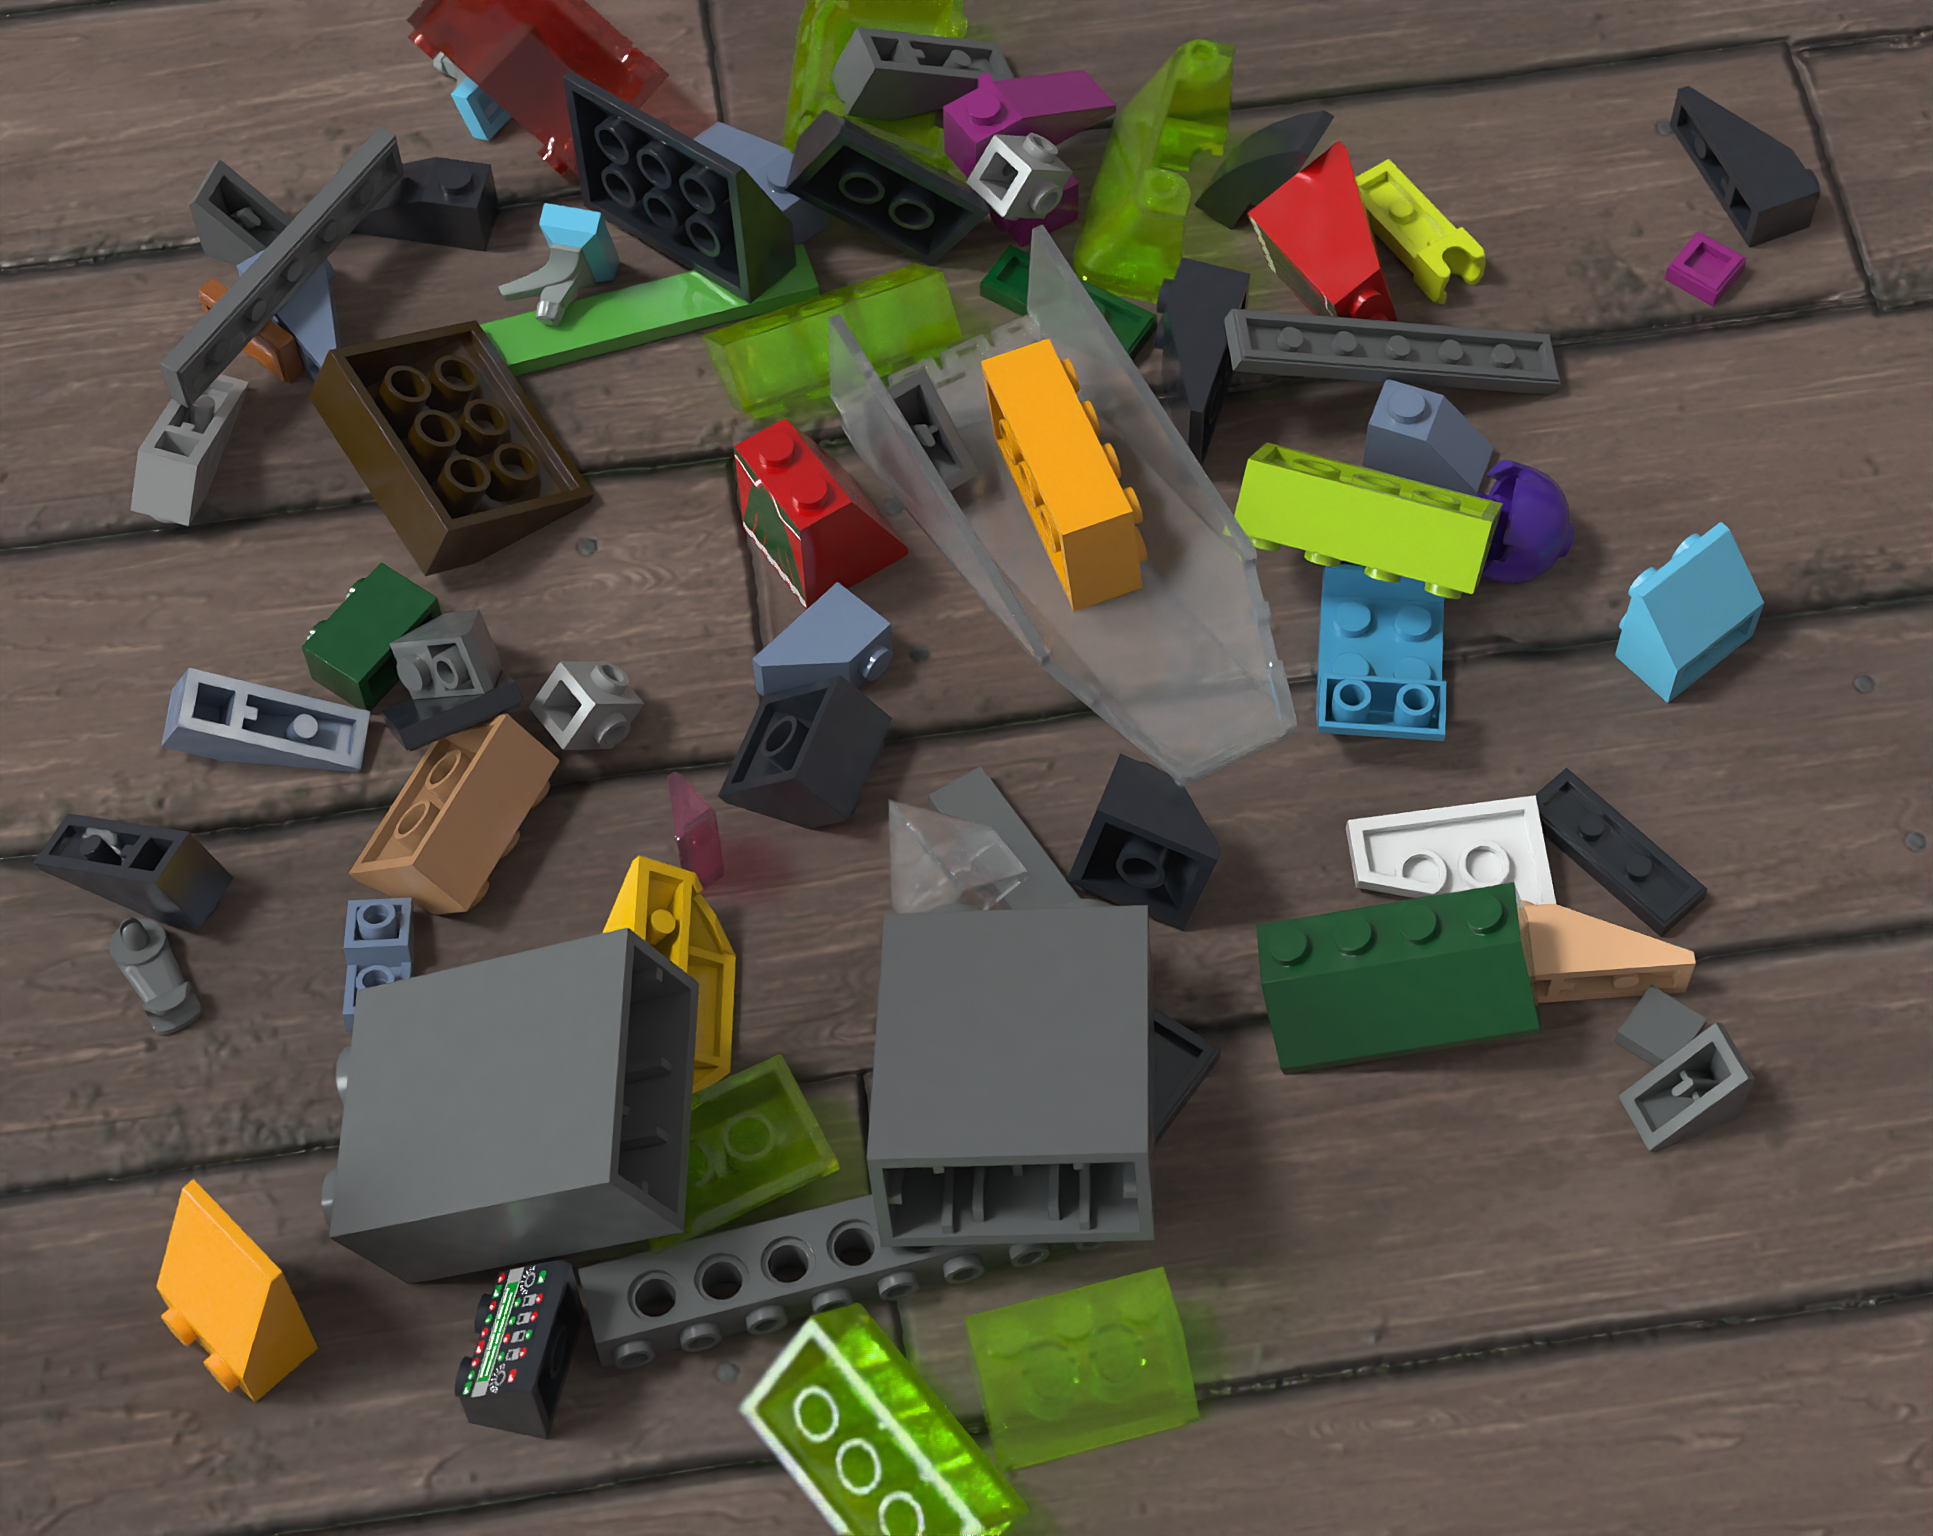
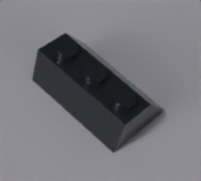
[785,109,991,267]

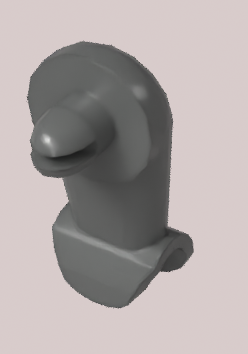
[109,917,203,1035]

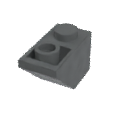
[389,609,503,700]

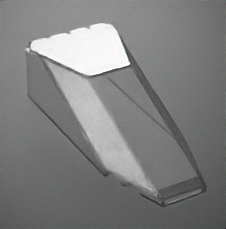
[829,225,1298,787]

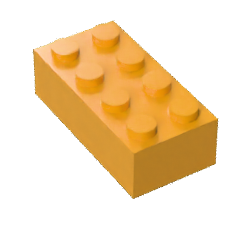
[981,338,1148,612]

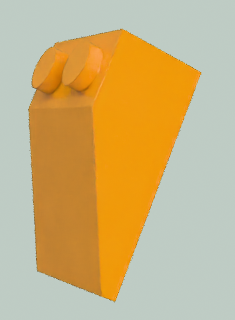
[157,1179,318,1403]

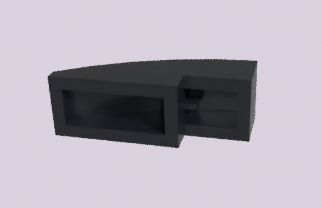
[1194,110,1334,230]

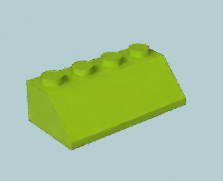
[1231,443,1503,599]

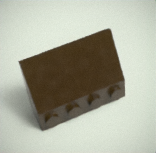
[309,320,594,576]

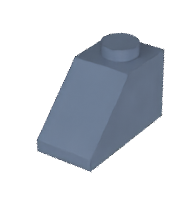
[1362,378,1494,496]
[752,582,893,697]

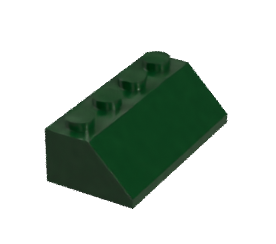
[1256,882,1542,1074]

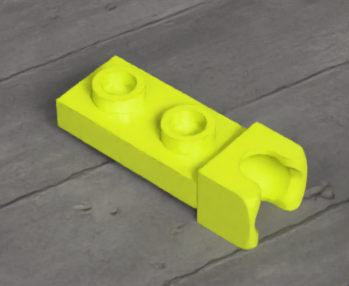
[1356,159,1486,305]

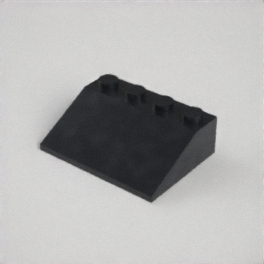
[562,70,797,304]

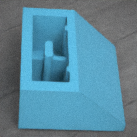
[1615,522,1764,703]

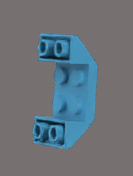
[1316,560,1447,741]

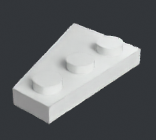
[1346,795,1556,905]

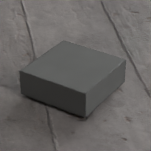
[1614,984,1707,1067]

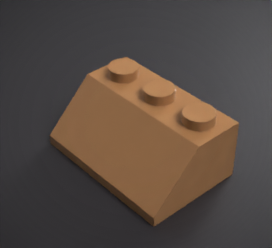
[348,714,560,915]

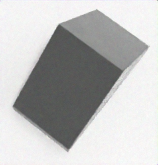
[189,159,293,265]
[871,368,980,503]
[1618,1023,1755,1152]

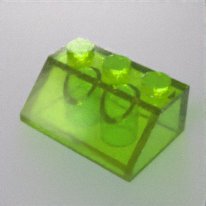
[645,1054,840,1255]
[964,1266,1199,1473]

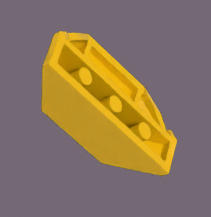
[603,856,736,1100]

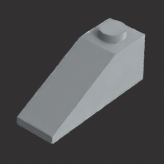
[131,374,249,526]

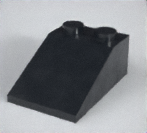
[1154,257,1250,482]

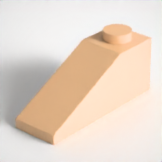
[1522,900,1696,1003]

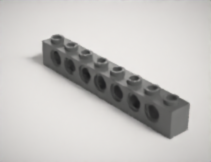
[578,1194,1111,1369]

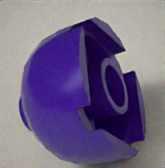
[1476,460,1575,584]

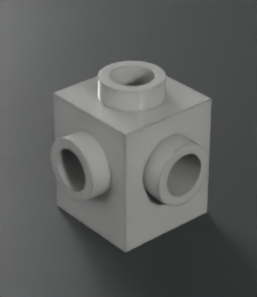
[966,133,1073,220]
[529,661,644,750]

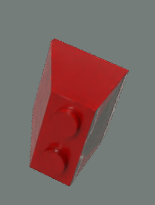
[1248,140,1398,322]
[734,418,908,610]

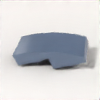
[342,897,414,1031]

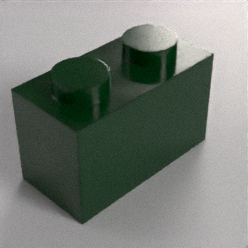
[302,562,442,712]

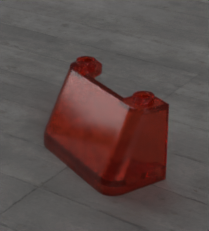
[406,0,669,176]

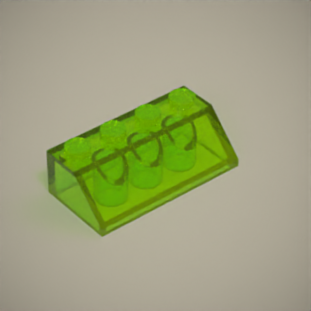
[700,263,963,418]
[739,1303,1031,1536]

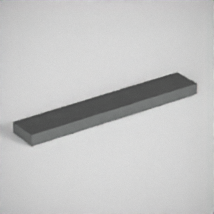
[160,127,404,408]
[1224,309,1561,395]

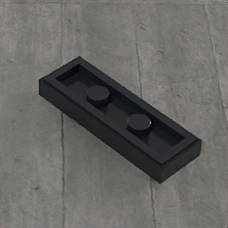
[1534,767,1707,937]

